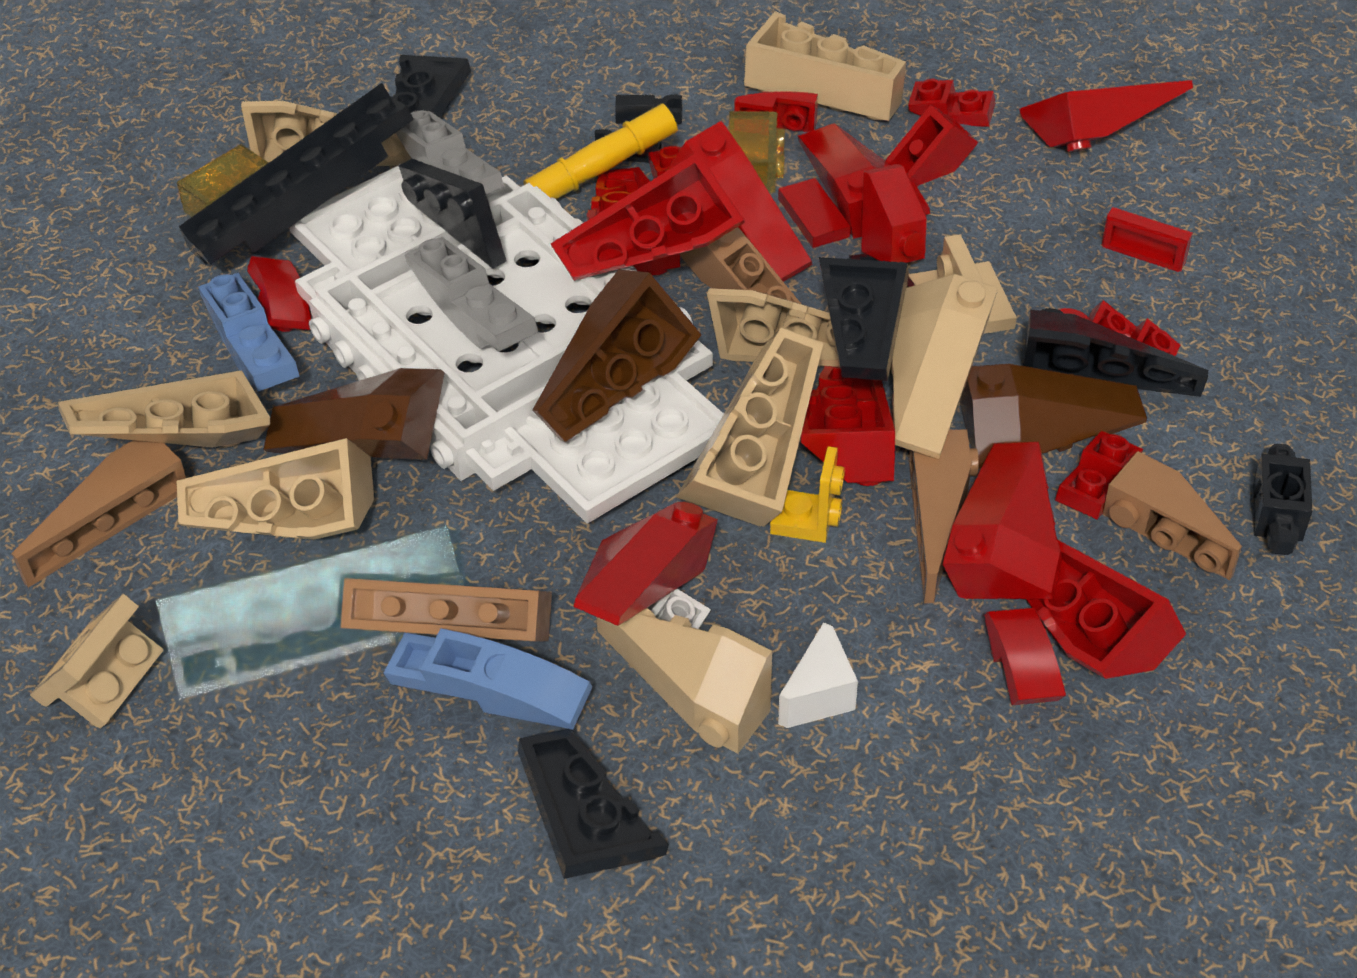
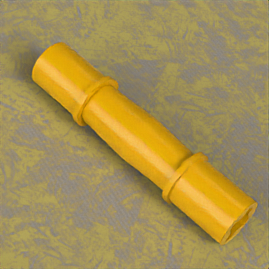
[523,103,678,200]

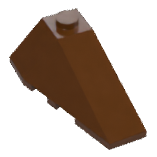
[532,269,702,442]
[960,364,1147,469]
[263,368,445,460]

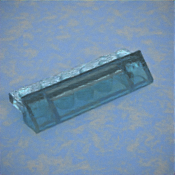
[155,525,464,699]

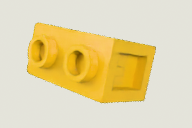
[770,446,845,543]

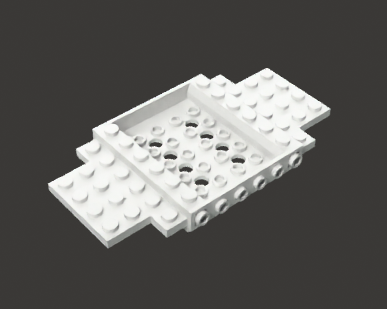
[289,165,724,524]

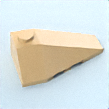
[241,101,412,169]
[891,274,998,459]
[707,288,891,370]
[58,370,270,448]
[176,438,374,540]
[596,608,772,754]

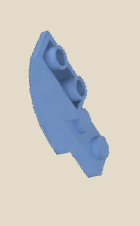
[198,273,299,392]
[384,628,592,730]

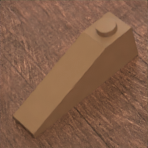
[908,429,979,603]
[12,440,186,588]
[340,578,552,641]

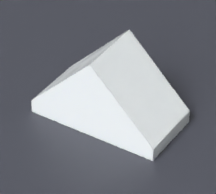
[778,623,858,728]

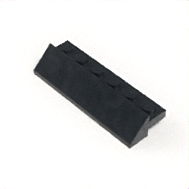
[179,83,414,265]

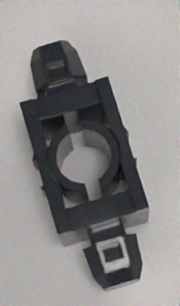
[1253,443,1312,555]

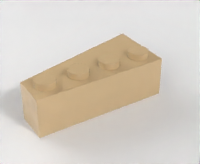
[744,11,906,121]
[676,328,823,527]

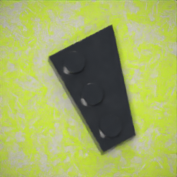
[392,55,471,117]
[399,158,507,269]
[819,257,909,381]
[518,729,669,879]

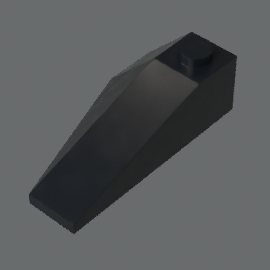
[1023,308,1208,397]

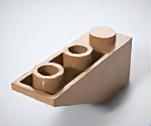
[680,227,801,304]
[1103,451,1242,580]

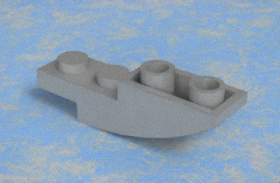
[396,110,504,194]
[405,237,538,351]

